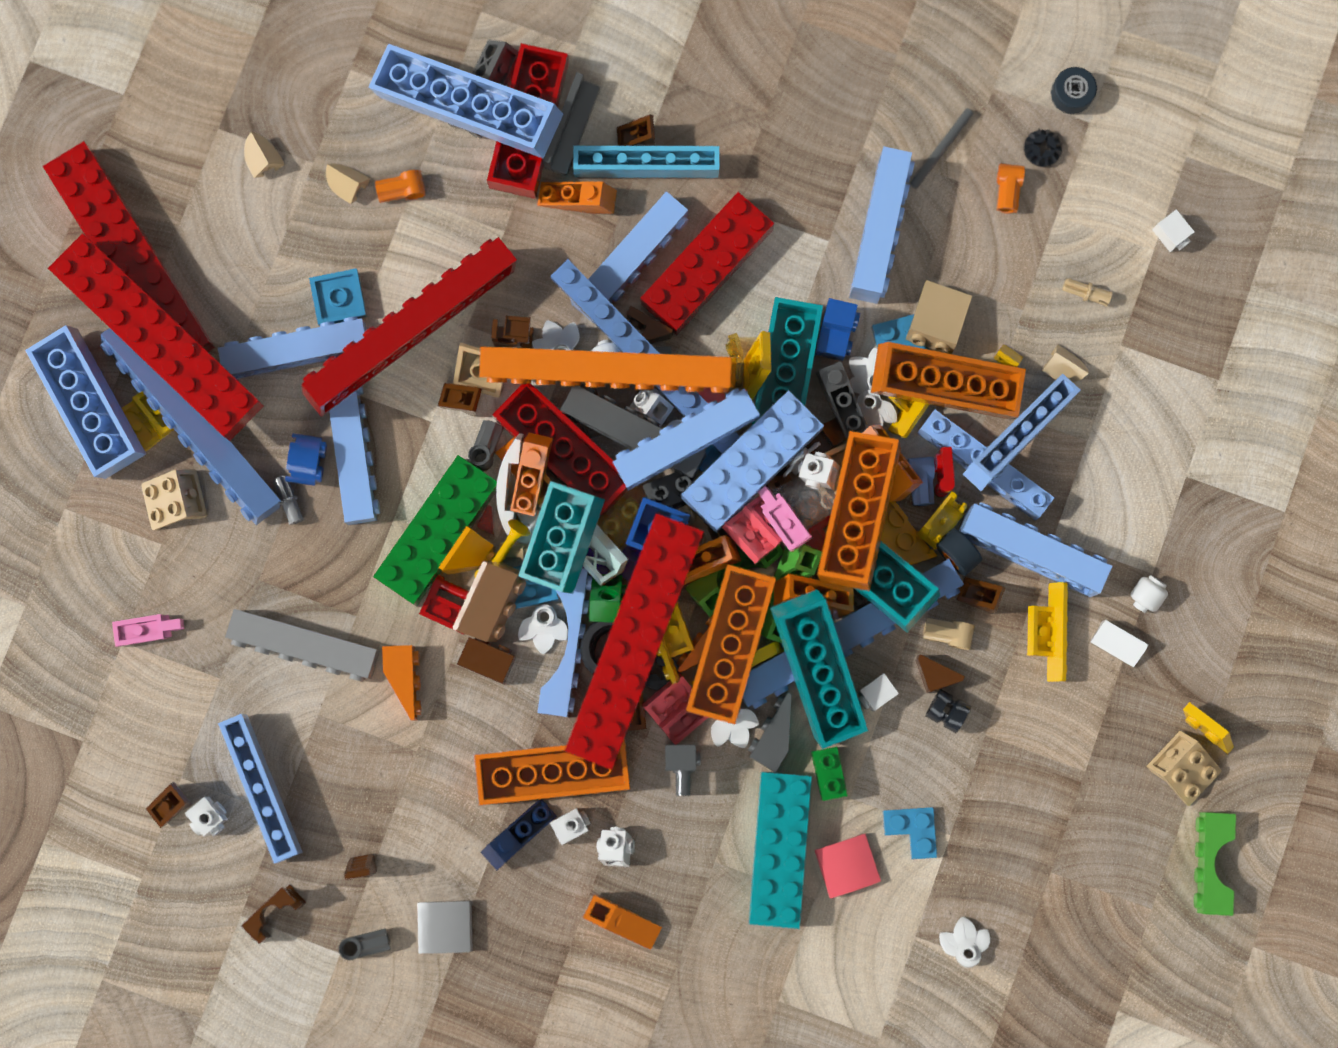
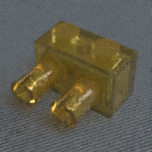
[597,496,640,549]

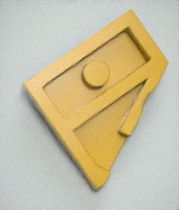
[1183,702,1234,755]

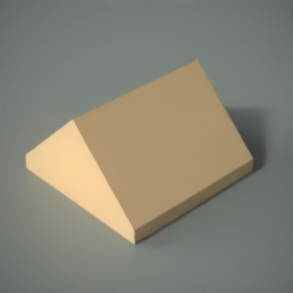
[453,343,504,398]

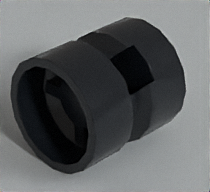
[925,689,972,734]

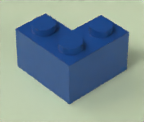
[815,298,861,361]

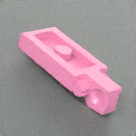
[758,486,813,552]
[112,614,185,647]

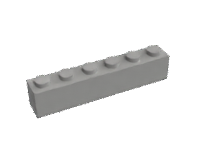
[225,609,380,682]

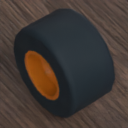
[936,528,983,576]

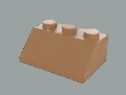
[452,561,526,642]

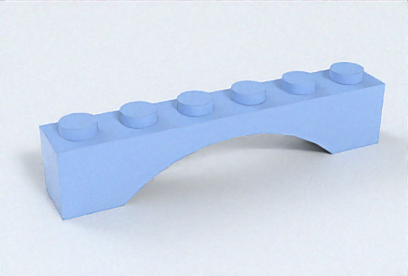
[537,568,592,718]

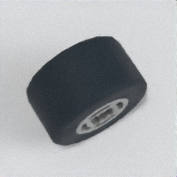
[1051,66,1097,115]

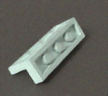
[538,512,628,586]

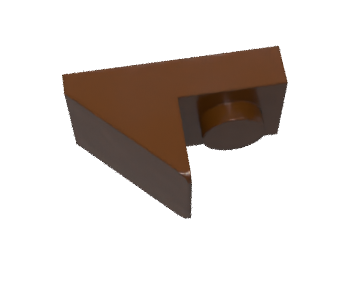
[626,306,673,344]
[438,383,482,417]
[806,418,848,455]
[146,782,193,828]

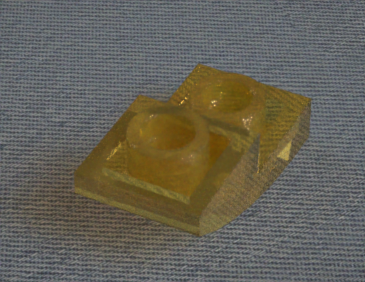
[725,332,744,388]

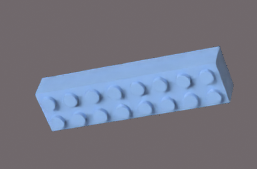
[369,44,563,158]

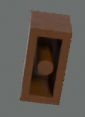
[457,637,516,685]

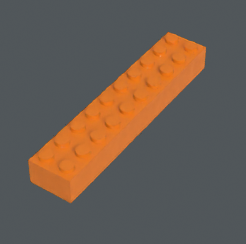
[479,347,736,393]

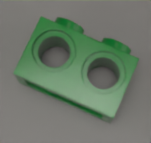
[589,574,627,623]
[811,747,848,801]

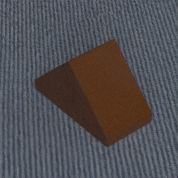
[616,114,655,146]
[956,577,1006,614]
[915,654,965,693]

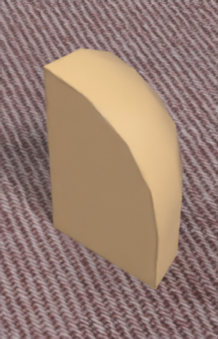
[244,132,285,178]
[326,163,370,204]
[1042,344,1089,383]

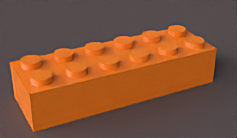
[871,342,1026,419]
[818,431,901,591]
[686,564,776,725]
[474,739,630,805]

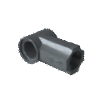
[468,420,504,471]
[339,928,391,960]

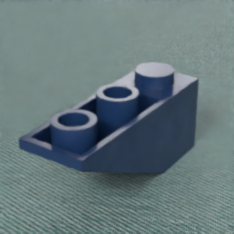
[480,799,557,871]

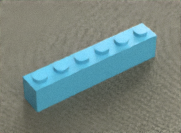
[573,146,719,178]

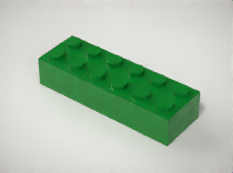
[373,455,497,607]

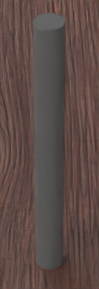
[909,108,974,189]

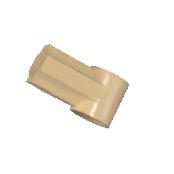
[923,618,975,650]

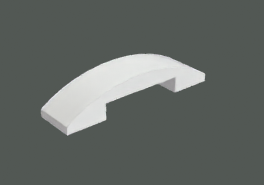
[496,434,524,535]

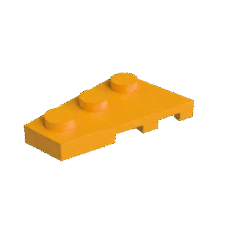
[881,500,937,565]

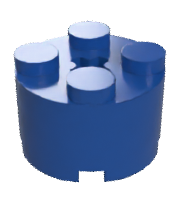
[285,433,327,486]

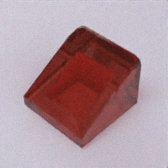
[477,505,496,537]

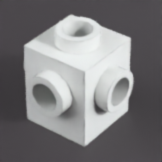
[629,388,674,427]
[798,452,840,490]
[185,797,228,837]
[597,827,635,867]

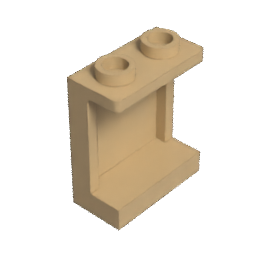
[906,280,972,354]

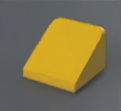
[994,344,1023,367]

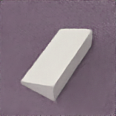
[1090,620,1148,667]

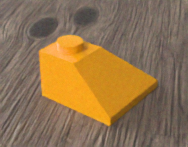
[439,526,496,575]

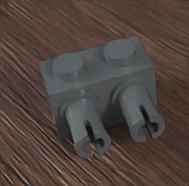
[642,472,694,508]
[665,745,701,796]

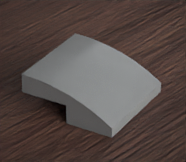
[418,901,473,954]

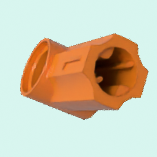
[996,163,1025,214]
[375,170,426,203]

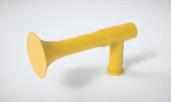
[475,519,531,578]

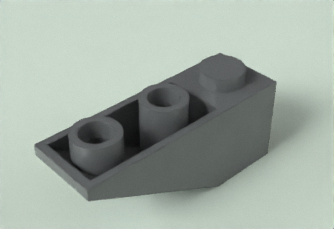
[816,361,868,439]
[748,692,792,773]

